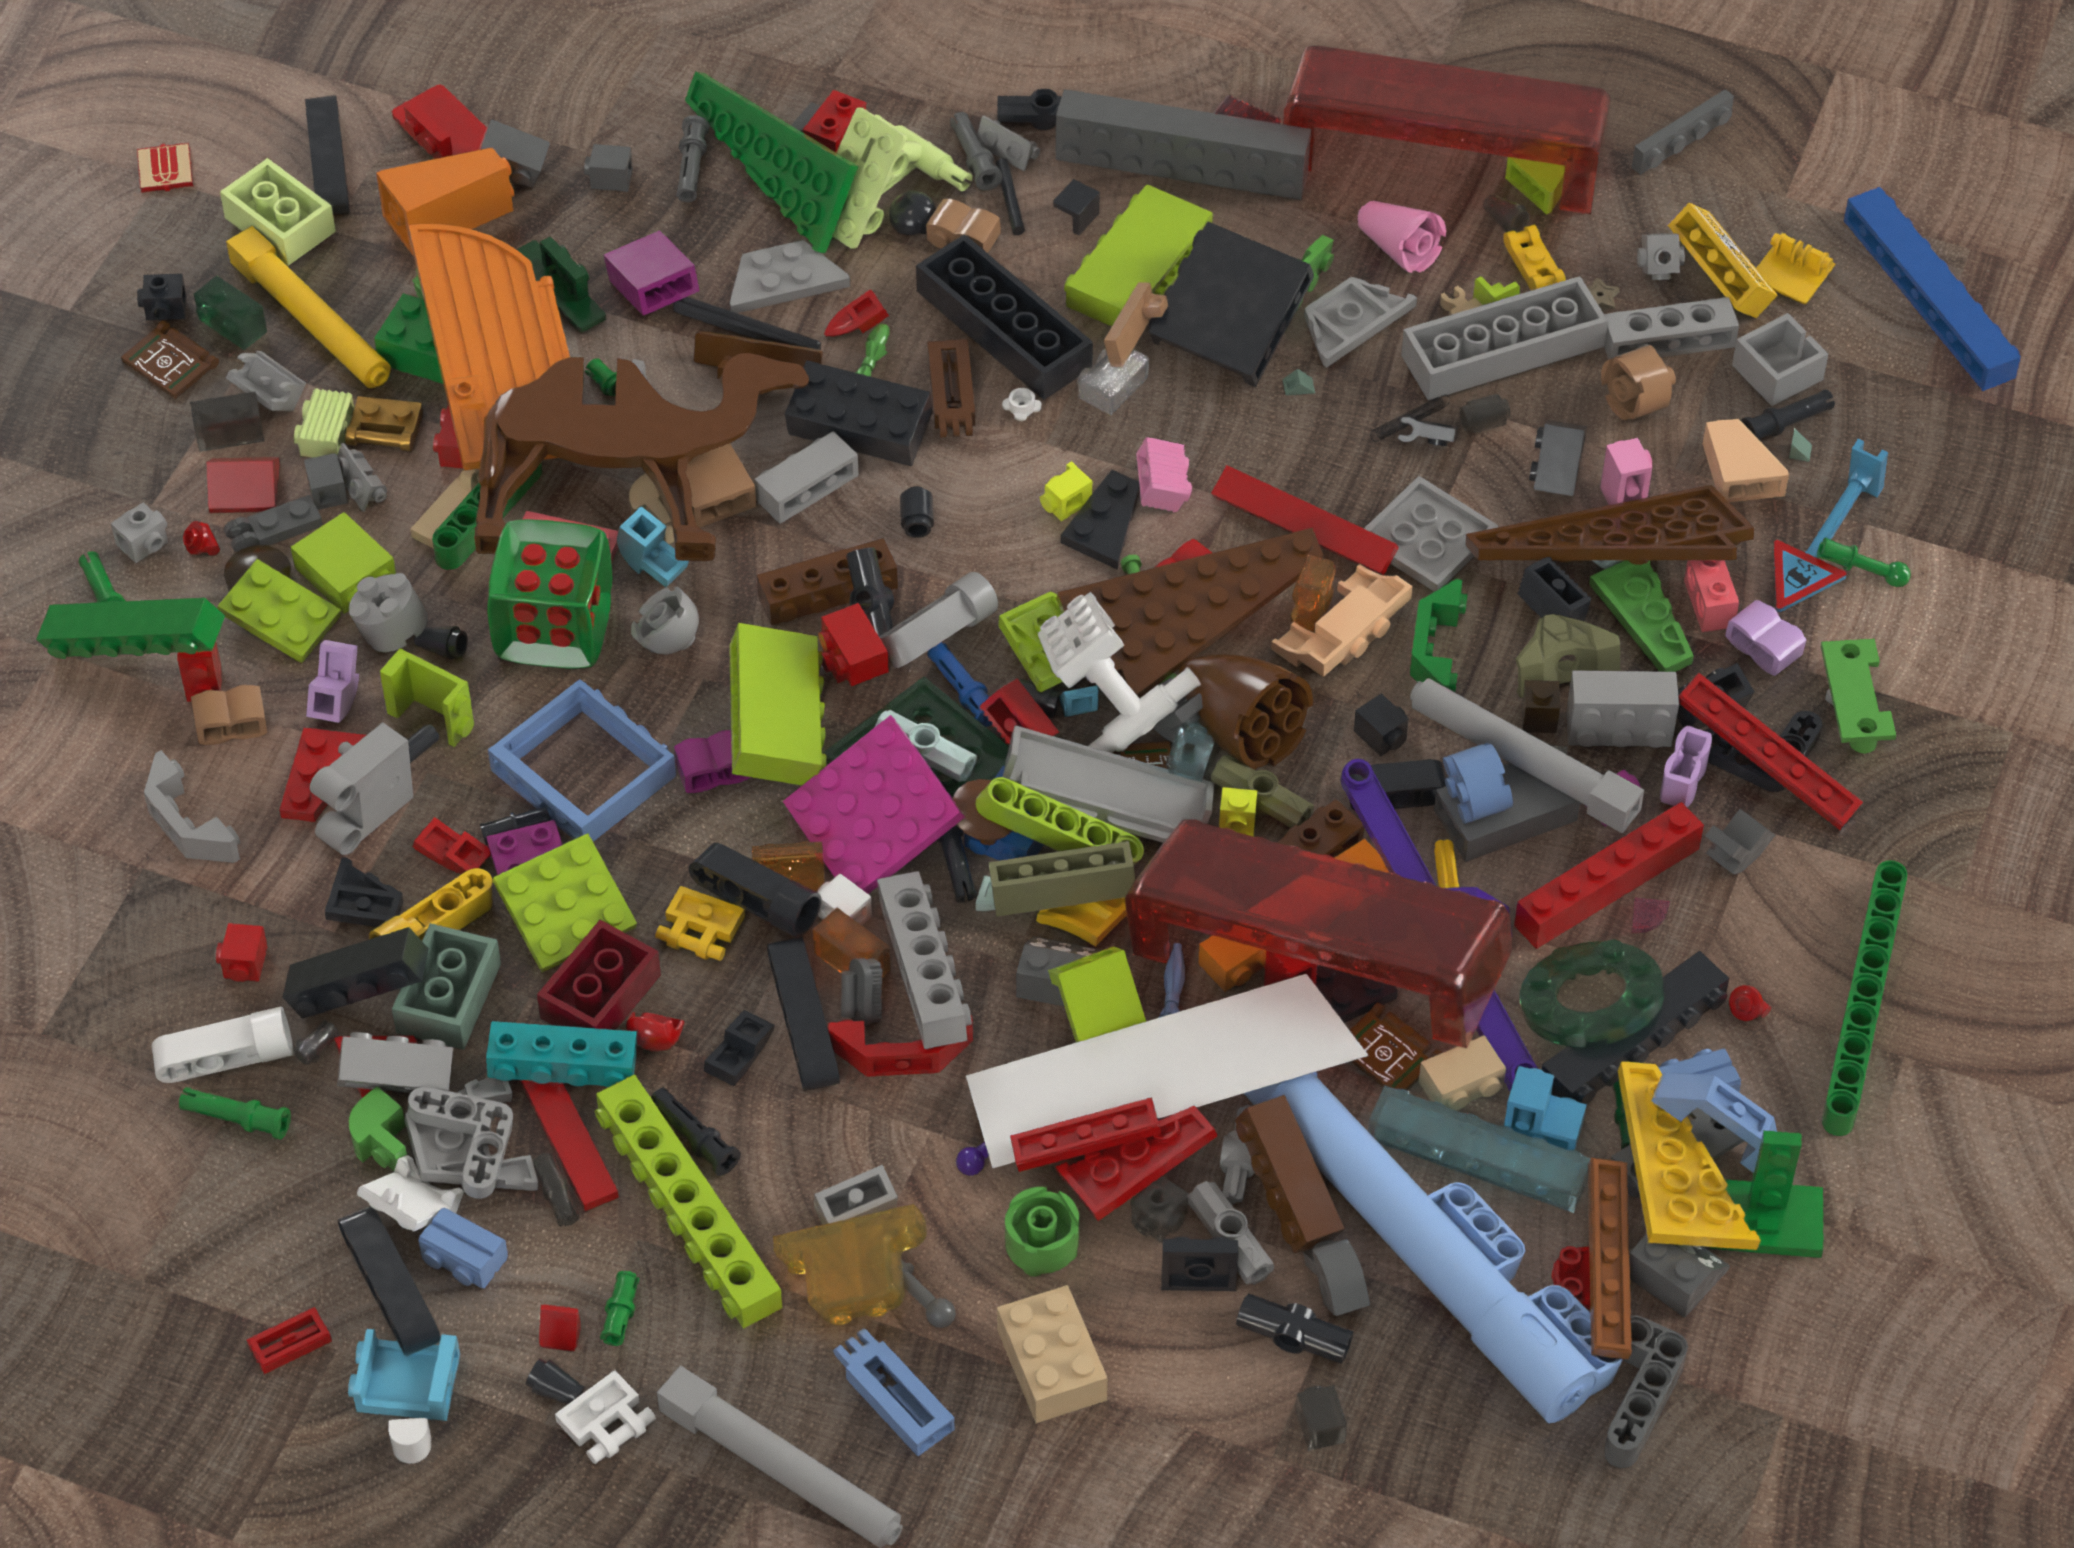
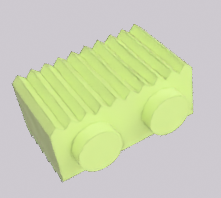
[294,388,354,458]

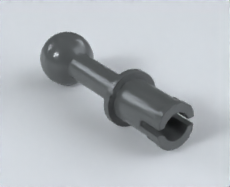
[870,1243,956,1328]

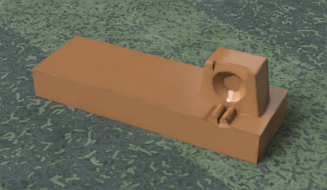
[1104,282,1168,367]

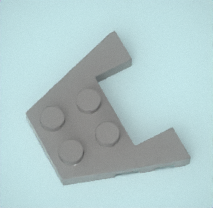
[405,1078,538,1191]

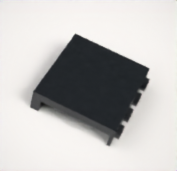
[1148,221,1314,387]

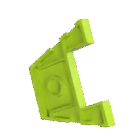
[998,591,1063,692]

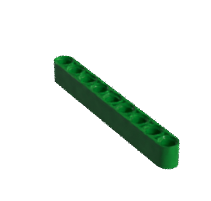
[1822,860,1908,1136]

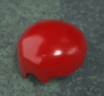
[626,1012,684,1052]

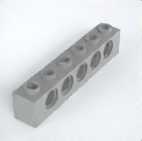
[877,871,972,1049]

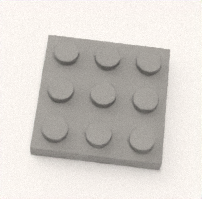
[1364,476,1498,592]

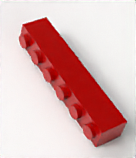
[1514,802,1704,949]

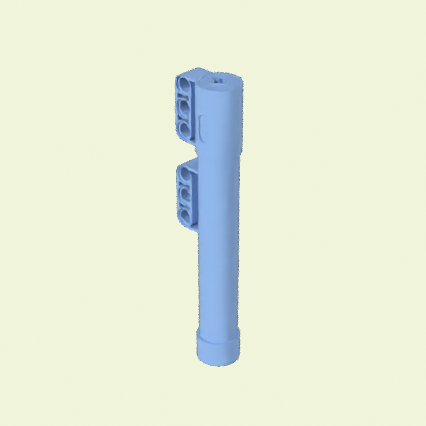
[1243,1072,1623,1423]

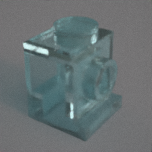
[1166,723,1214,782]

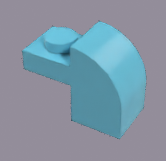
[617,506,689,587]

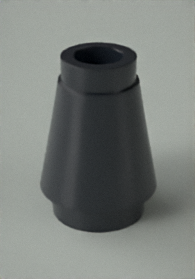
[414,626,468,660]
[525,1358,585,1404]

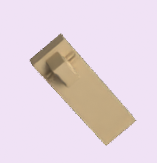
[410,469,479,548]

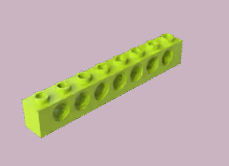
[595,1074,782,1329]

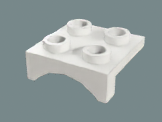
[357,1155,464,1231]

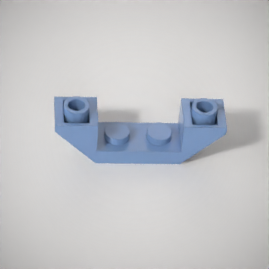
[1651,1073,1777,1173]

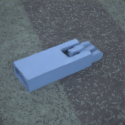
[833,1328,955,1456]

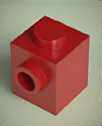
[216,923,268,982]

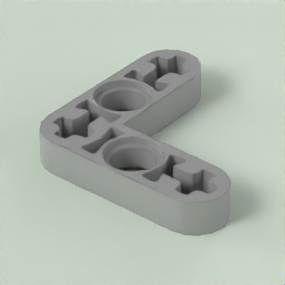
[408,1087,513,1199]

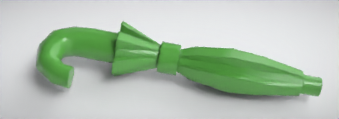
[855,324,890,377]

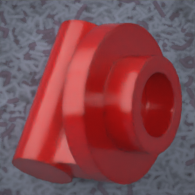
[183,521,220,556]
[1729,985,1772,1021]

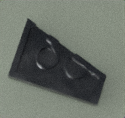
[1061,470,1140,570]

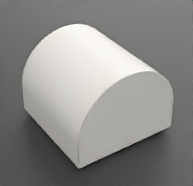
[389,1418,431,1463]

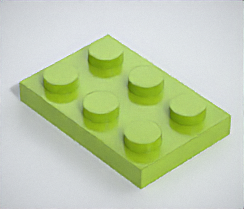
[217,559,341,664]

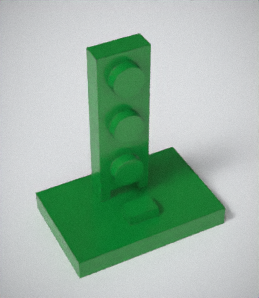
[1710,1130,1823,1258]

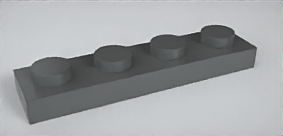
[1632,89,1734,175]

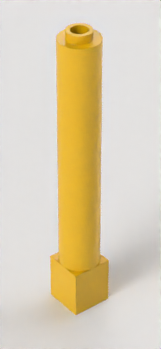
[226,226,391,388]

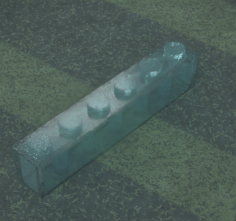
[1368,1085,1591,1213]

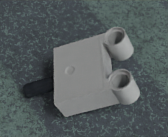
[310,722,439,855]

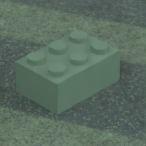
[392,923,501,1050]

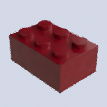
[537,920,661,1030]

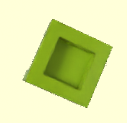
[1473,276,1520,305]

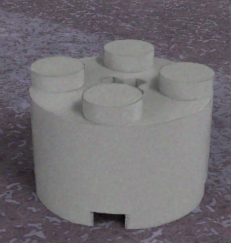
[349,573,428,652]

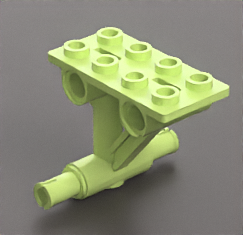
[832,108,973,249]

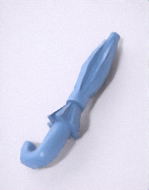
[1158,943,1185,1018]

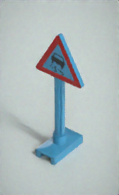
[1773,439,1888,612]

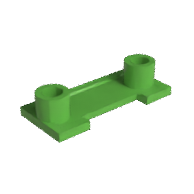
[1820,639,1896,753]

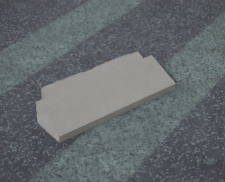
[1003,725,1214,848]

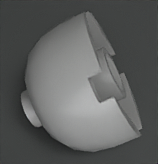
[631,586,699,655]

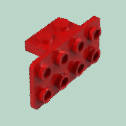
[392,84,487,159]

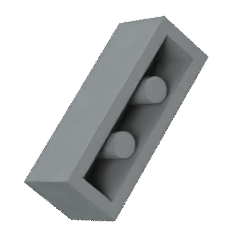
[754,431,859,524]
[337,1032,453,1093]

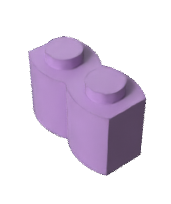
[1725,600,1806,676]
[1660,726,1712,807]

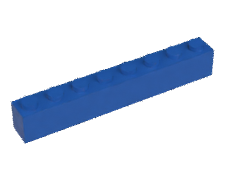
[1844,187,2021,391]

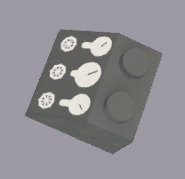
[1016,936,1102,1006]
[1629,1234,1730,1318]

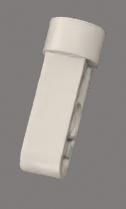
[152,1006,294,1083]

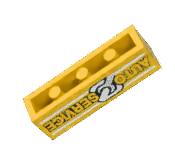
[1668,203,1778,318]

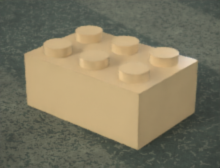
[997,1285,1108,1423]

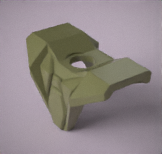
[1516,614,1620,698]

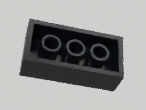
[785,360,933,466]

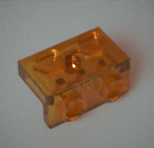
[752,841,825,892]

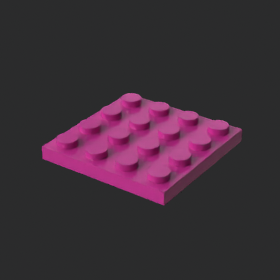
[782,715,965,894]

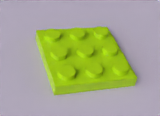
[493,833,637,973]

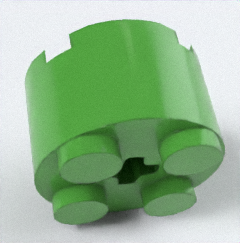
[1005,1187,1079,1277]

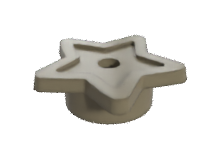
[1587,278,1620,311]

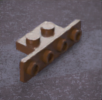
[693,331,823,379]

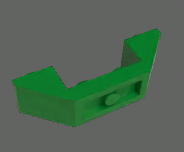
[1410,579,1468,692]

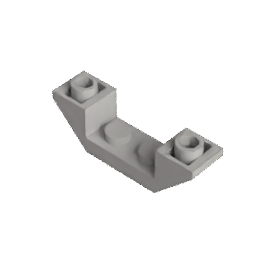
[144,750,240,863]

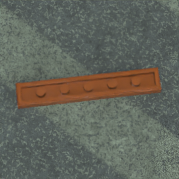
[1588,1158,1632,1360]

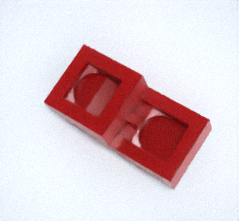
[412,817,491,874]

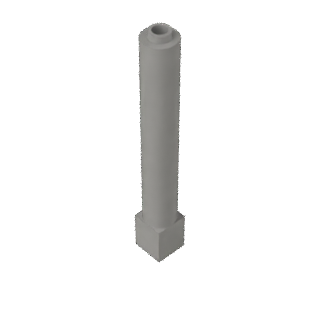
[1410,678,1644,833]
[657,1365,903,1548]

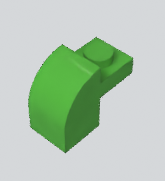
[349,1086,407,1171]

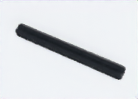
[673,296,821,350]

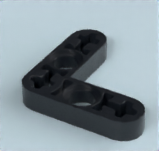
[1704,711,1822,792]

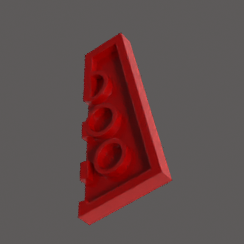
[1055,1106,1218,1221]

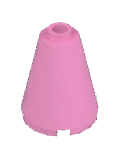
[1358,201,1446,273]

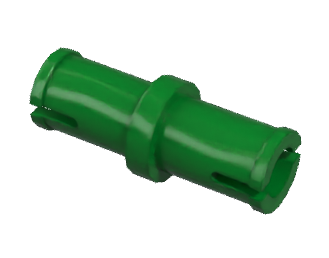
[600,1271,640,1346]

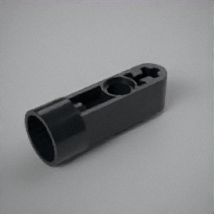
[689,842,821,938]

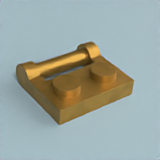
[345,396,423,452]

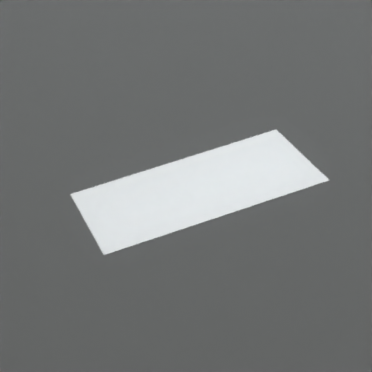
[966,974,1369,1168]

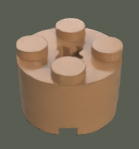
[1601,345,1676,420]

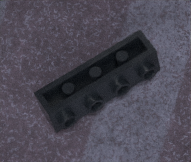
[282,927,429,1019]

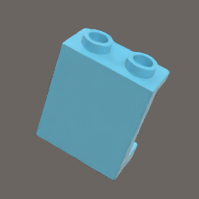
[348,1329,460,1421]

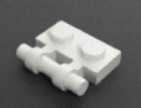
[555,1370,656,1464]

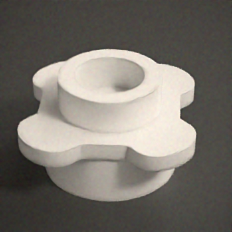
[1002,388,1041,421]

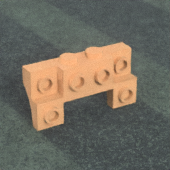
[1271,564,1413,677]

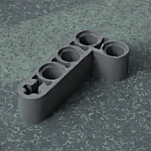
[1604,1315,1688,1468]

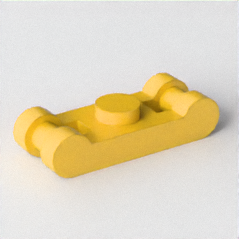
[1503,225,1566,291]

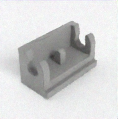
[226,351,306,411]

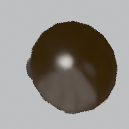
[224,545,291,591]

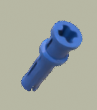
[927,642,993,728]

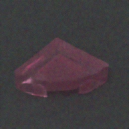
[1631,897,1670,933]

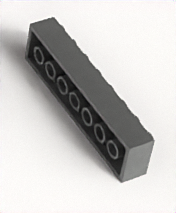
[1056,89,1311,200]

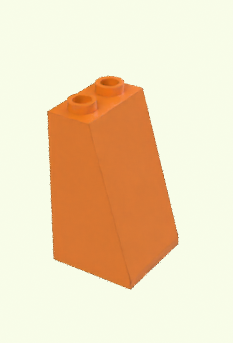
[376,147,515,256]

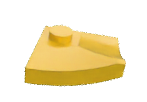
[1036,896,1138,947]

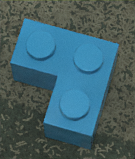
[1502,1066,1586,1160]

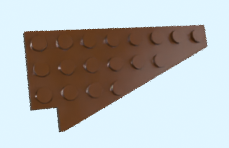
[1466,485,1754,565]
[1056,528,1324,698]

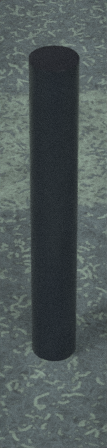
[996,158,1025,235]

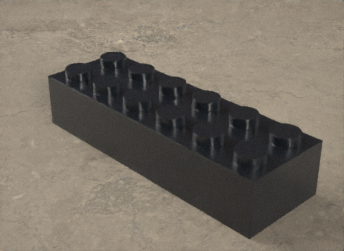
[916,234,1093,400]

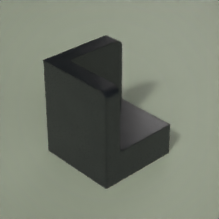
[1053,179,1100,235]

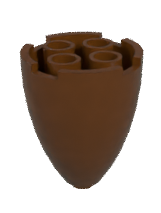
[1178,654,1313,770]

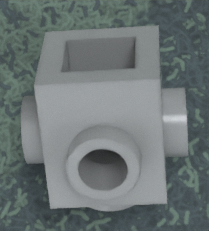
[1637,233,1685,280]
[111,502,168,563]

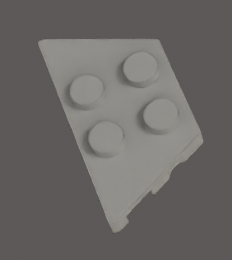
[730,240,850,313]
[1304,277,1417,368]

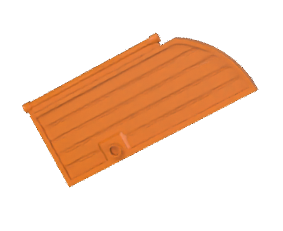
[408,224,570,471]

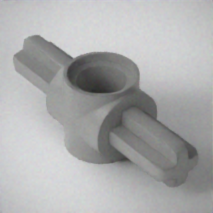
[1220,1105,1254,1204]

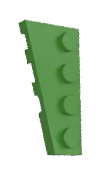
[1589,560,1694,672]

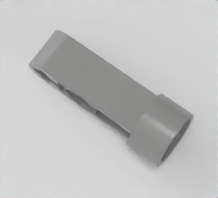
[879,572,998,668]

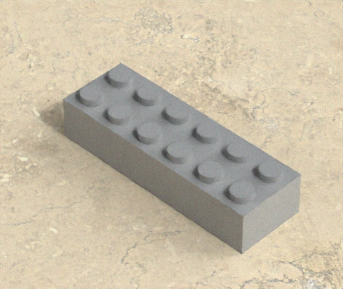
[1401,276,1608,401]

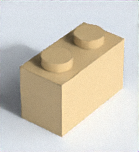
[1419,1035,1506,1114]

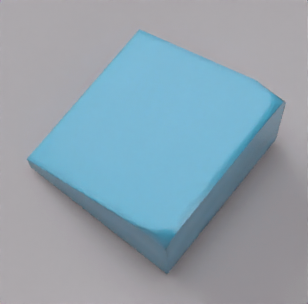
[1059,685,1098,717]

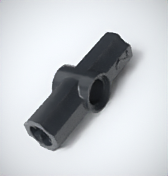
[997,88,1062,130]
[846,547,894,637]
[1236,1293,1353,1364]

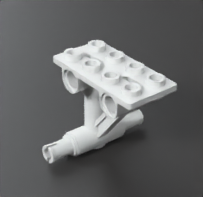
[1038,592,1201,753]

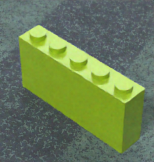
[1064,184,1213,327]
[730,623,826,785]

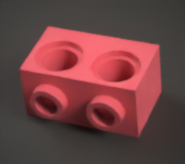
[1684,560,1739,632]

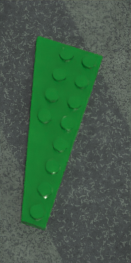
[685,71,859,253]

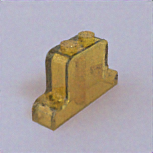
[773,1204,927,1325]

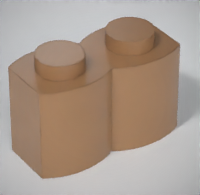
[926,199,1001,253]
[191,685,267,745]

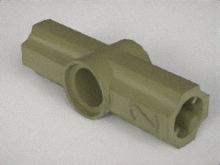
[1211,755,1314,828]

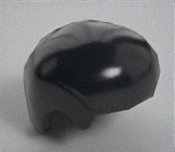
[889,190,936,236]

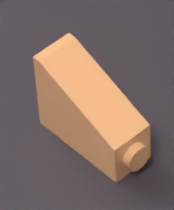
[1703,419,1789,503]

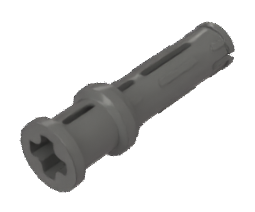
[950,112,1003,191]
[676,115,710,202]

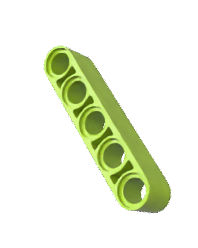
[976,777,1144,865]

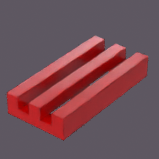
[246,1307,332,1375]

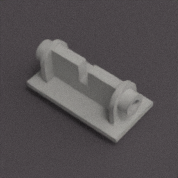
[977,116,1040,171]
[337,443,387,512]

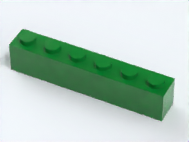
[36,598,225,659]

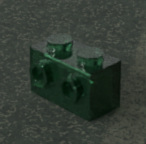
[194,275,267,350]

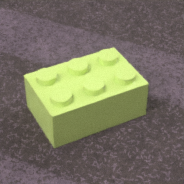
[220,158,336,266]

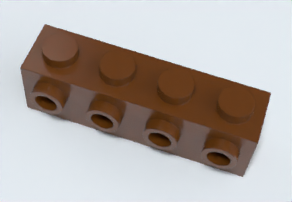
[757,538,898,625]
[1232,799,1365,911]
[1235,1095,1345,1254]

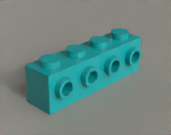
[486,1021,637,1087]

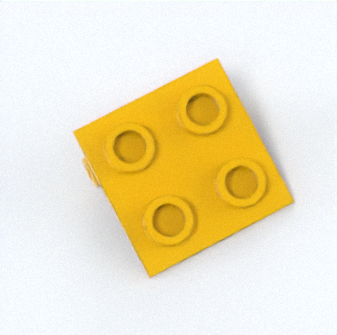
[1756,233,1836,305]

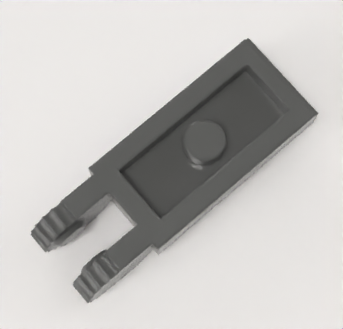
[224,495,323,552]

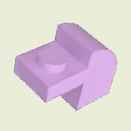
[306,640,359,723]

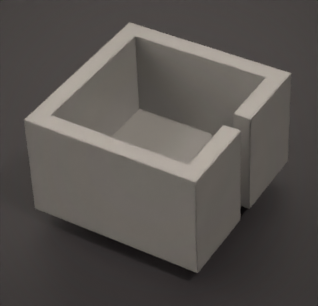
[1732,313,1828,406]

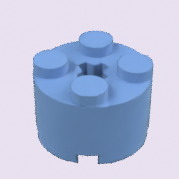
[1443,742,1513,824]

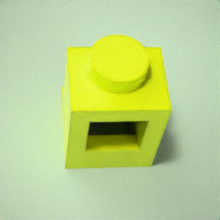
[1040,461,1093,522]
[1218,787,1257,843]

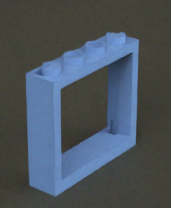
[488,679,676,842]

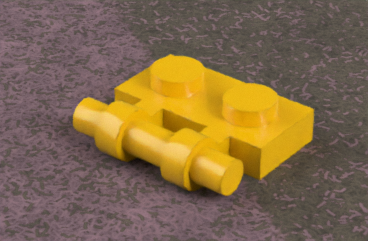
[655,886,745,961]

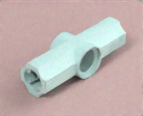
[874,710,977,782]

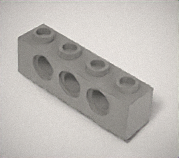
[1604,297,1739,360]

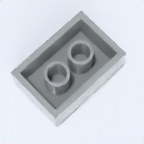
[1566,671,1679,748]

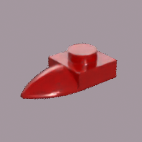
[824,289,889,337]

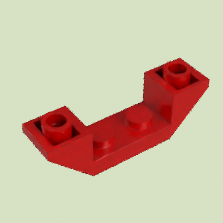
[828,1015,973,1077]

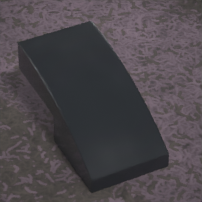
[703,1010,774,1086]

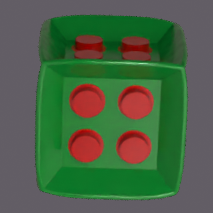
[487,519,613,669]

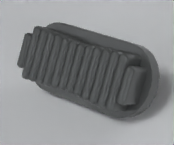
[841,958,883,1026]

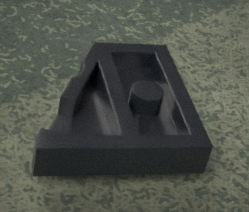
[324,857,404,927]

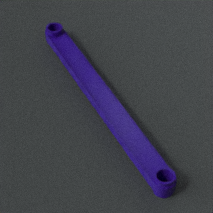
[1340,759,1538,1092]

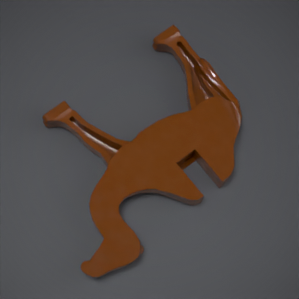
[474,353,809,561]

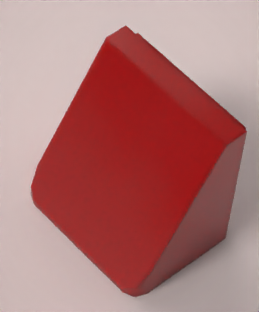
[539,1304,581,1351]

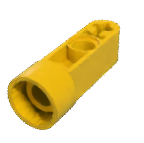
[369,868,493,941]

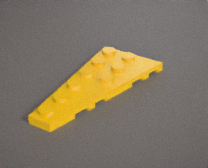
[1617,1062,1761,1250]

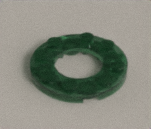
[1519,939,1664,1047]

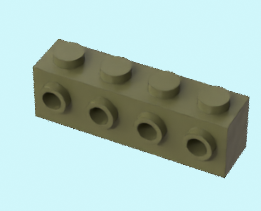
[988,841,1137,917]

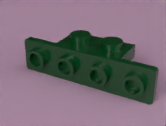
[516,236,606,333]

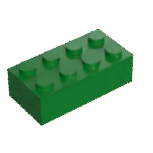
[374,293,443,384]

